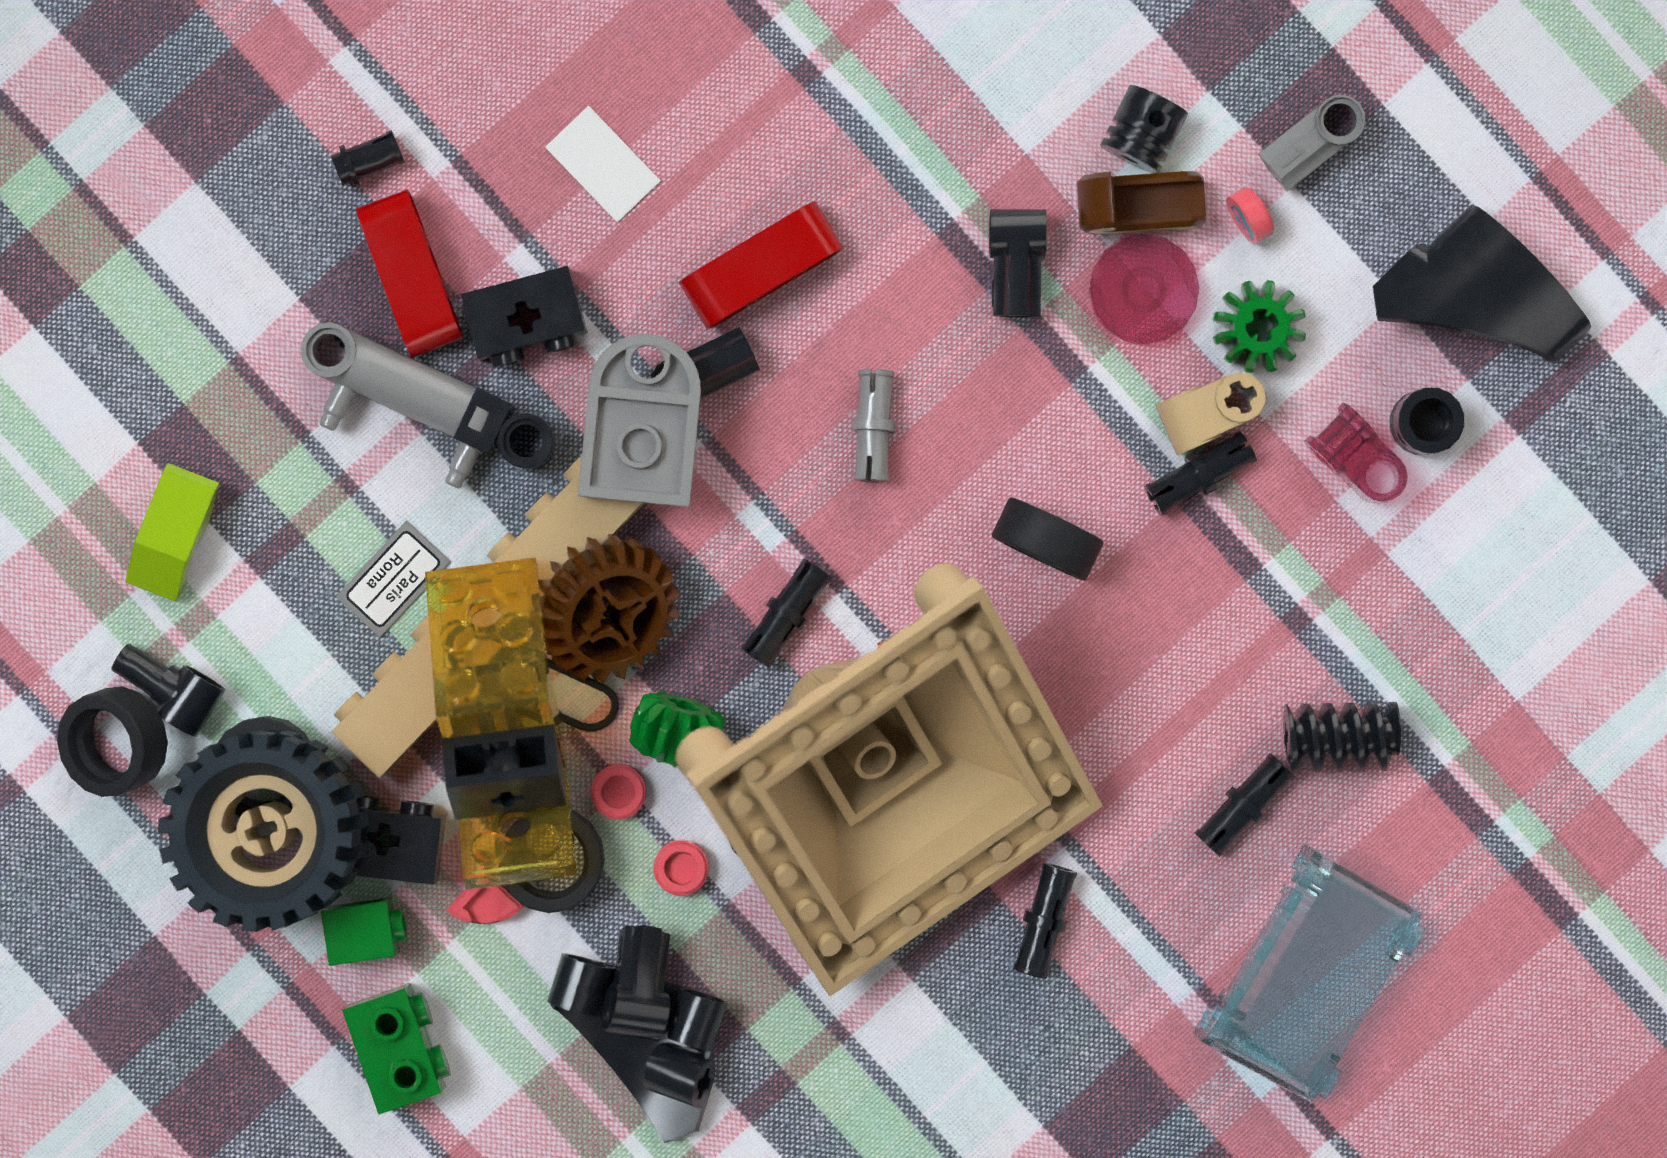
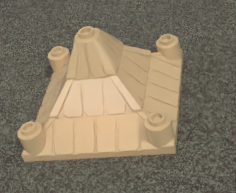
[676,563,1103,996]

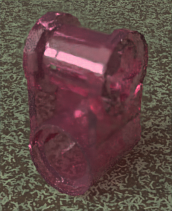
[1304,402,1408,504]

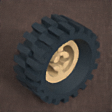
[158,729,370,932]

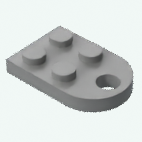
[578,334,701,507]

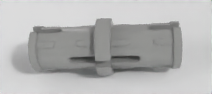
[852,369,896,482]

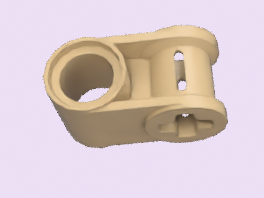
[1155,372,1266,455]

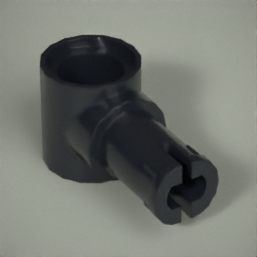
[111,644,226,737]

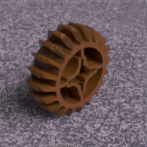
[531,533,680,683]

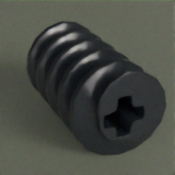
[1283,702,1401,773]

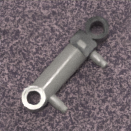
[301,322,557,489]

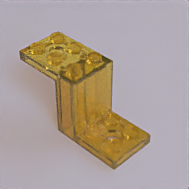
[425,557,577,890]

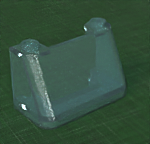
[1193,844,1426,1102]

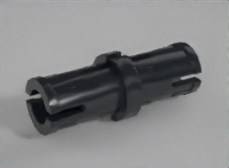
[1144,431,1257,516]
[741,558,832,669]
[1194,753,1295,857]
[1013,863,1077,979]

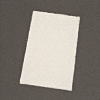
[545,105,661,222]

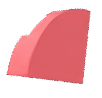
[446,868,524,924]

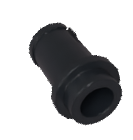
[330,130,405,187]

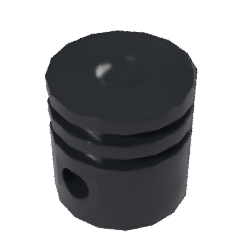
[1100,85,1188,173]
[1390,388,1464,455]

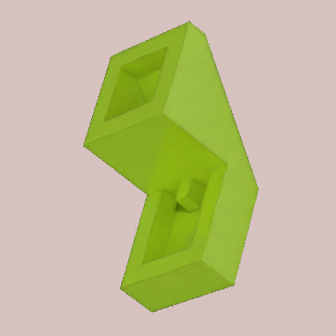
[125,463,219,602]

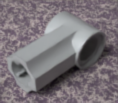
[1258,95,1366,191]

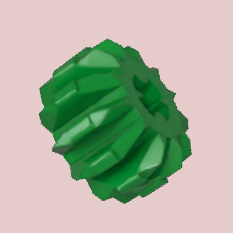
[1212,280,1306,373]
[629,691,725,768]

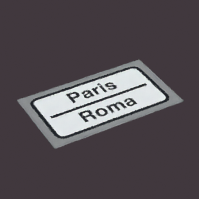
[336,520,451,637]

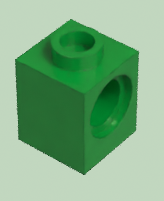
[321,897,407,966]

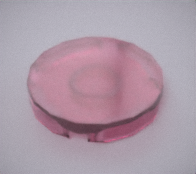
[1088,234,1200,345]

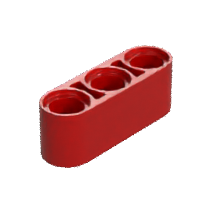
[356,189,464,358]
[679,201,844,330]

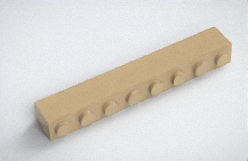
[331,455,645,778]

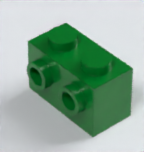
[342,983,451,1115]

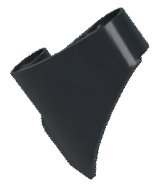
[1372,205,1591,364]
[547,953,727,1143]

